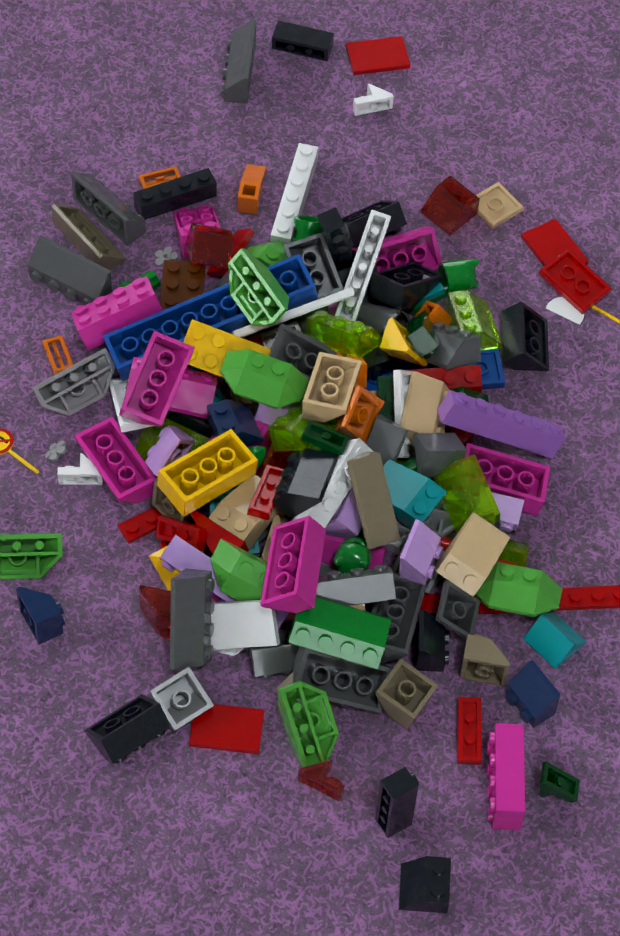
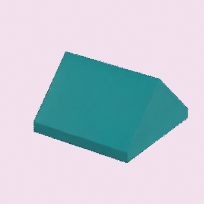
[523,612,587,669]

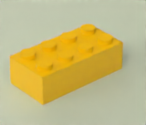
[183,319,271,378]
[157,429,258,517]

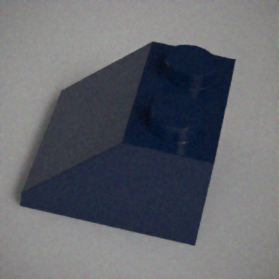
[207,399,264,447]
[16,587,65,645]
[506,660,561,728]

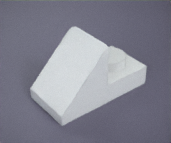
[353,84,394,116]
[57,453,103,485]

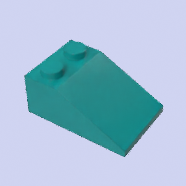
[383,459,447,529]

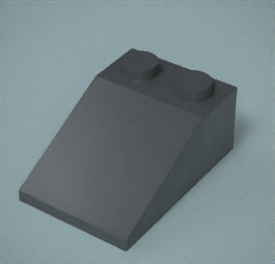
[268,323,337,393]

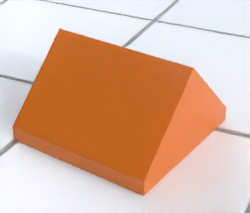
[335,386,381,444]

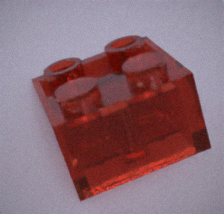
[421,175,480,235]
[185,222,234,270]

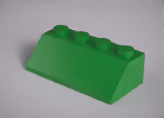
[288,596,391,669]

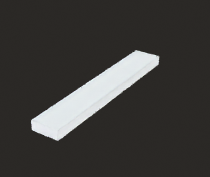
[231,287,355,338]

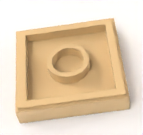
[467,182,524,229]

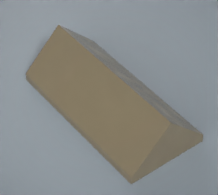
[52,204,127,270]
[347,452,401,549]

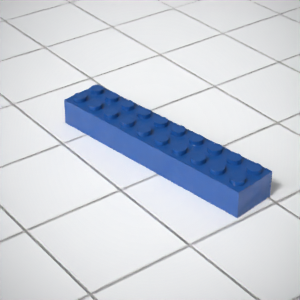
[103,254,318,382]

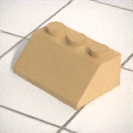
[302,352,362,423]
[400,371,449,447]

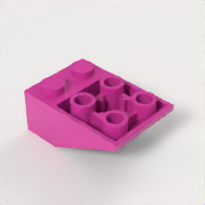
[173,205,224,258]

